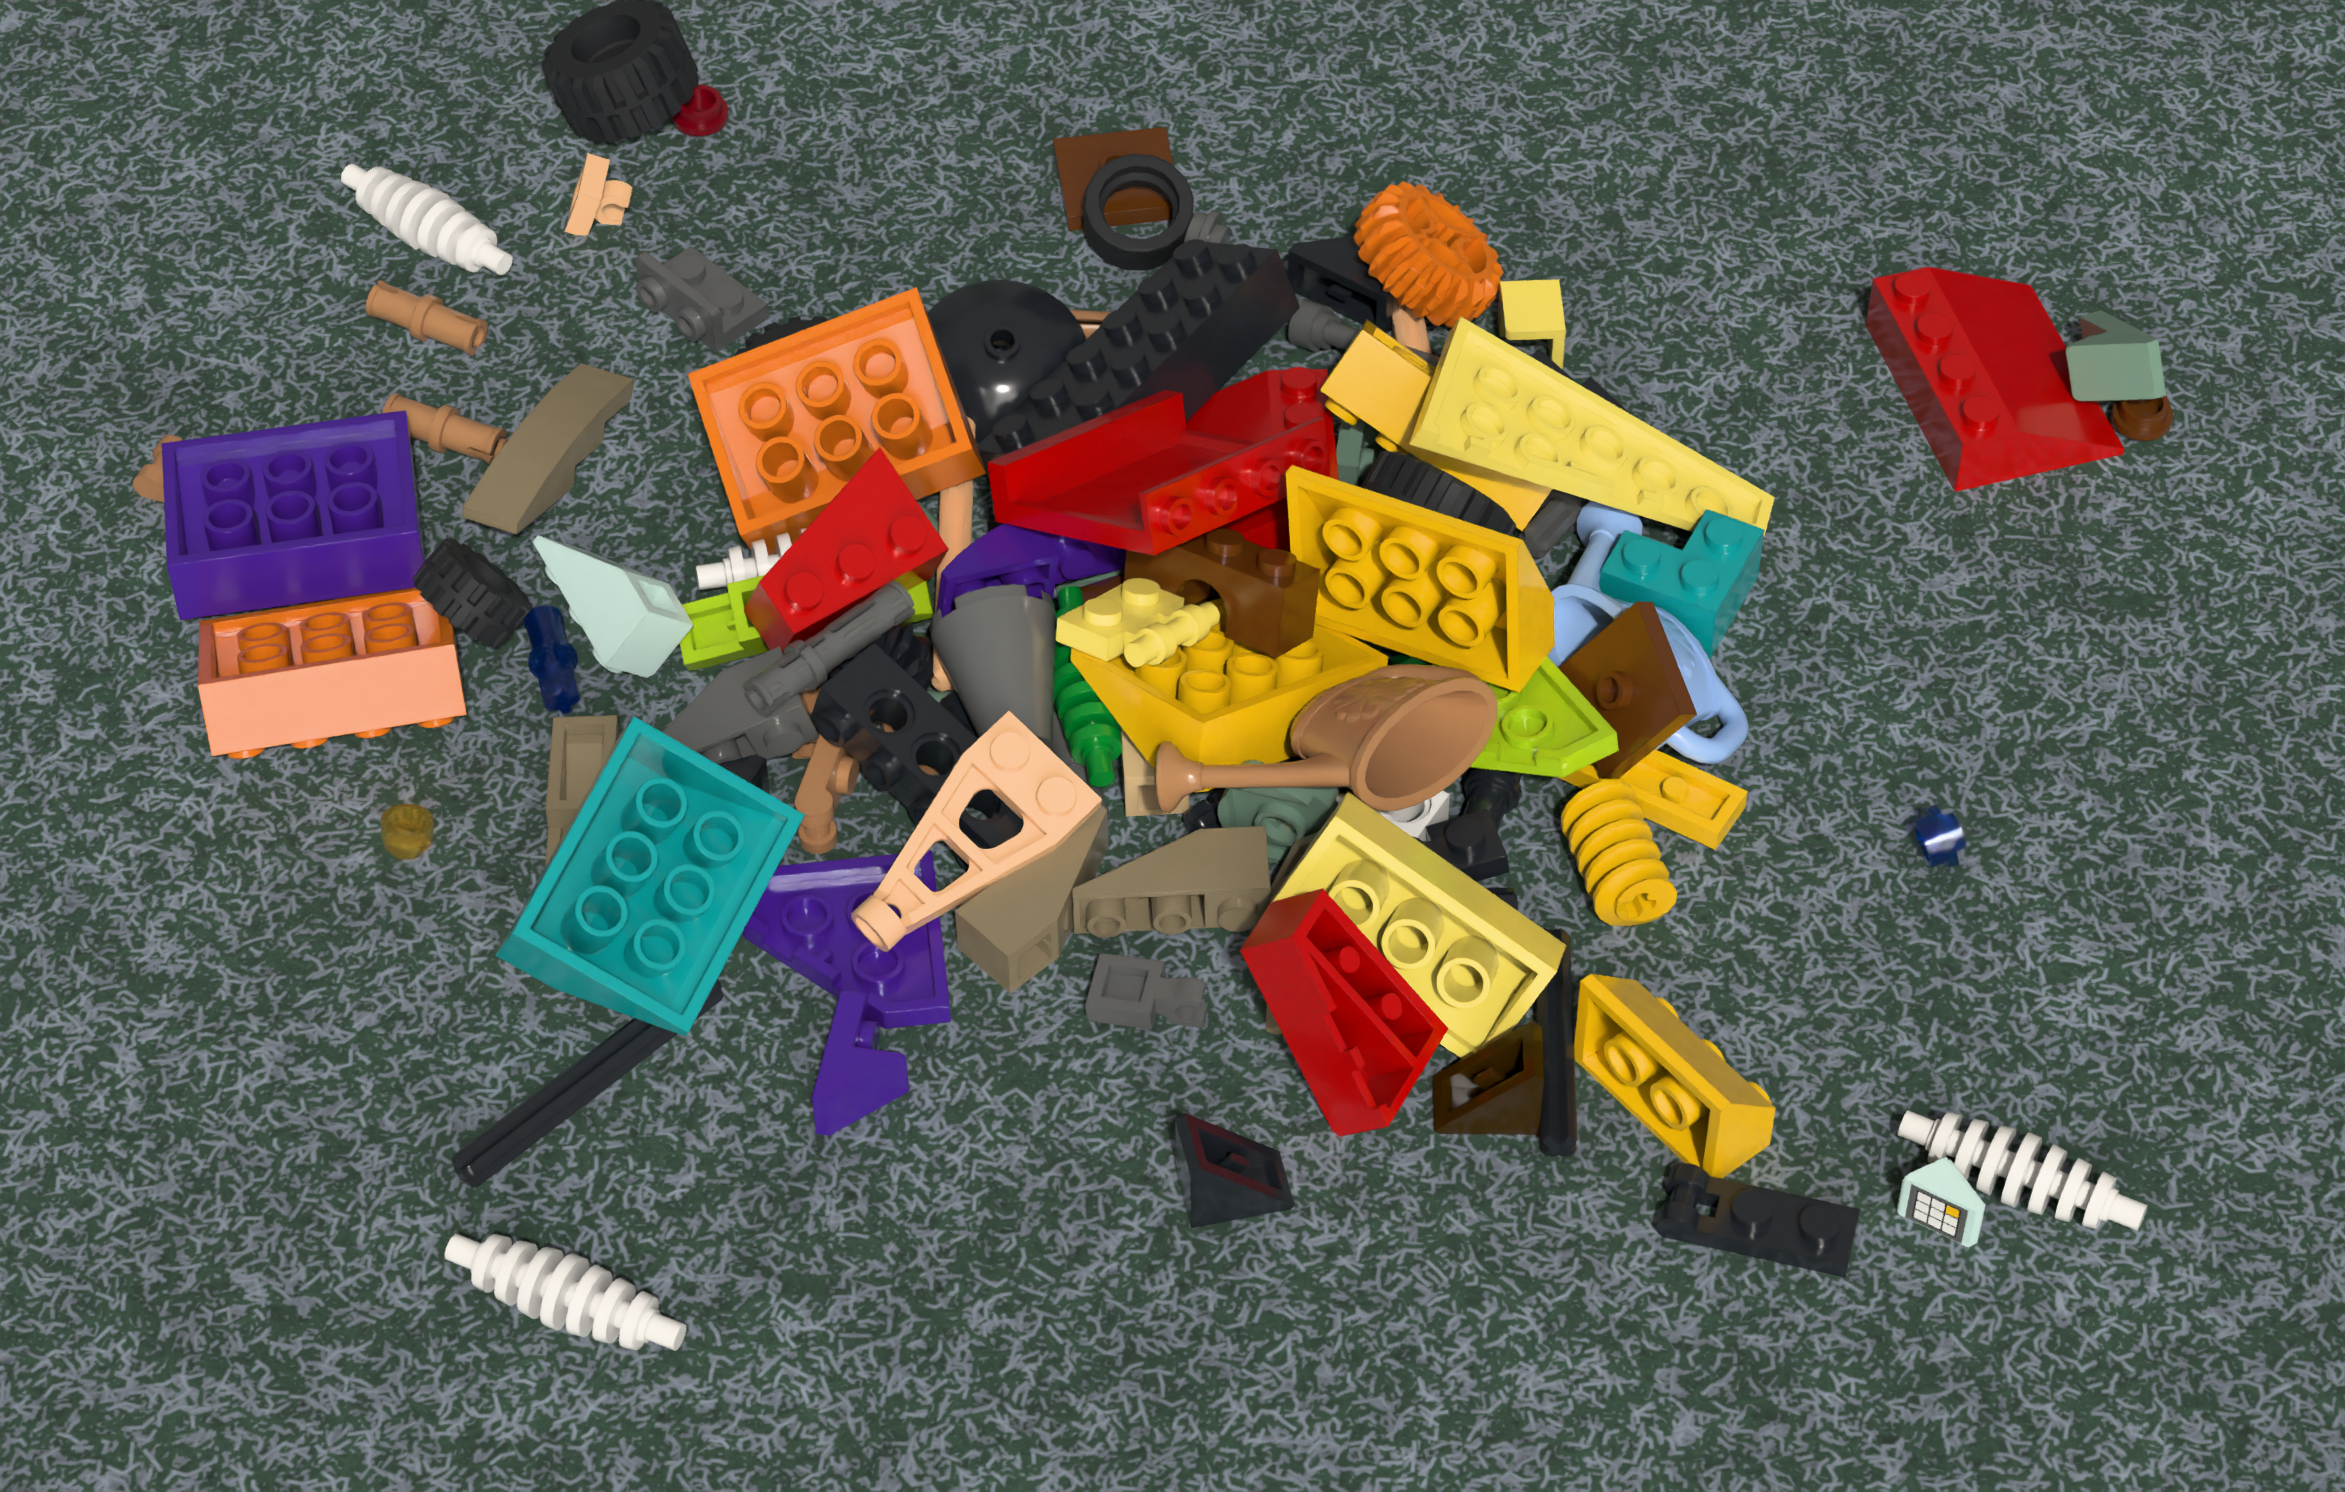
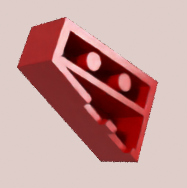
[744,447,949,653]
[1240,888,1449,1137]

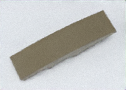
[462,363,634,534]

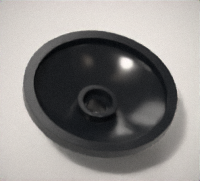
[927,280,1087,444]

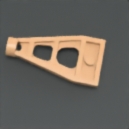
[851,711,1102,952]

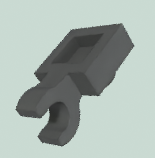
[1085,953,1208,1030]

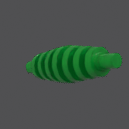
[1054,586,1123,787]

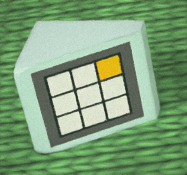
[1897,1157,1985,1247]

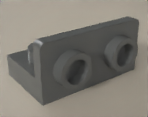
[635,246,769,353]

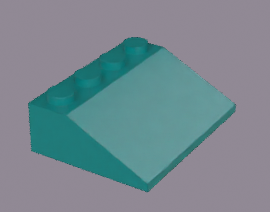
[495,716,805,1036]

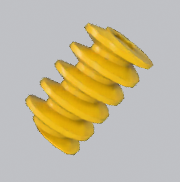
[1561,780,1677,926]

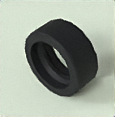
[1083,154,1194,271]

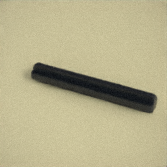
[1535,928,1578,1157]

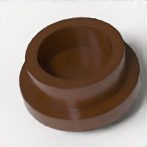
[2111,396,2173,441]

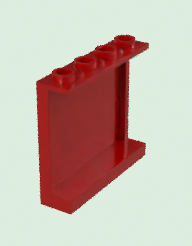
[987,390,1331,556]

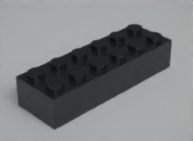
[977,239,1300,487]

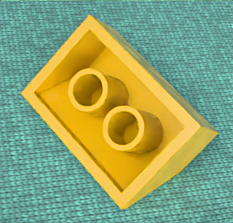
[1574,974,1776,1179]

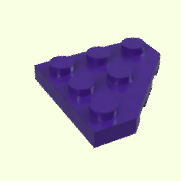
[743,850,951,1029]

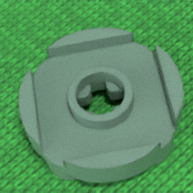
[1217,760,1339,865]

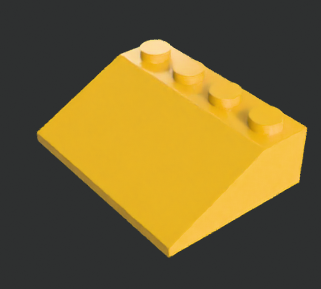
[1286,465,1555,693]
[1070,598,1388,793]

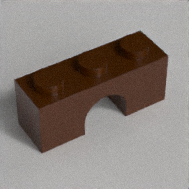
[1124,529,1321,658]

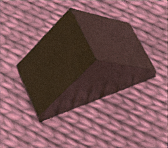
[1433,1020,1544,1135]

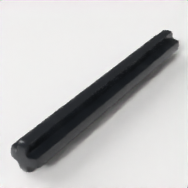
[451,979,723,1188]

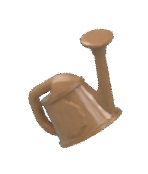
[1154,664,1498,813]

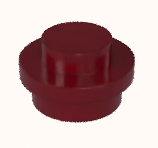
[672,85,729,136]

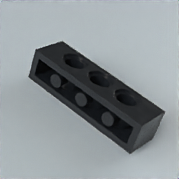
[810,643,1023,871]

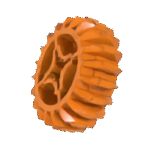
[1353,181,1504,328]

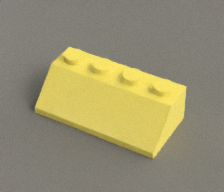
[1263,792,1566,1059]

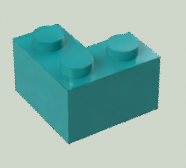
[1599,509,1764,660]

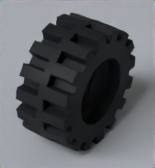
[413,538,532,648]

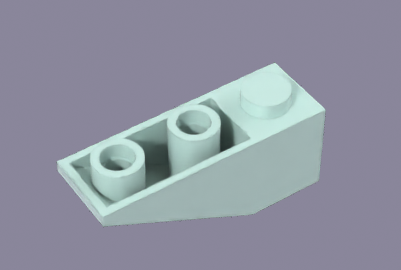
[533,535,694,678]

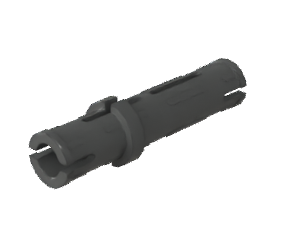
[743,581,915,716]

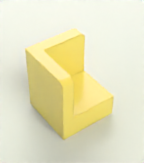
[1498,279,1566,369]

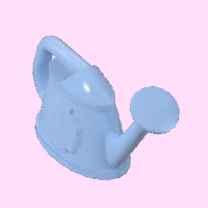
[1548,501,1749,764]

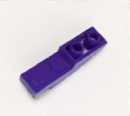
[936,524,1127,618]

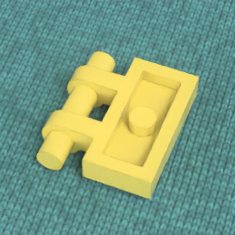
[1056,578,1220,667]

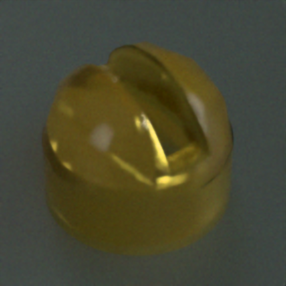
[381,804,433,861]

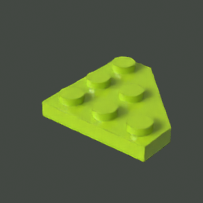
[1431,656,1619,778]

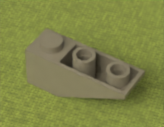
[955,804,1109,994]
[1072,826,1271,938]

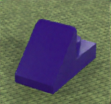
[812,989,909,1136]

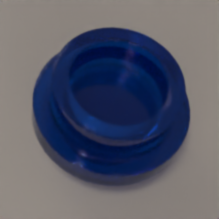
[1913,804,1966,868]

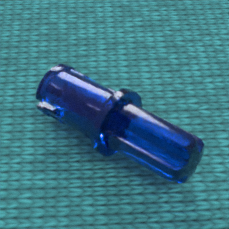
[523,605,581,715]

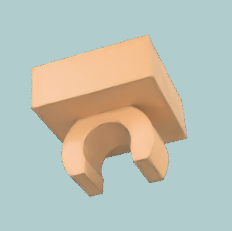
[565,153,633,235]

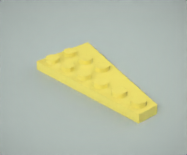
[1409,316,1775,535]

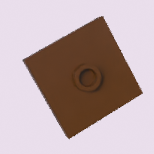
[1053,127,1174,231]
[1559,601,1697,779]

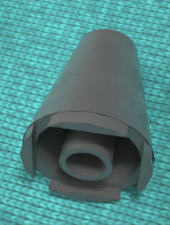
[929,584,1056,750]

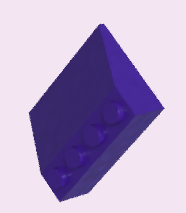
[162,410,426,620]

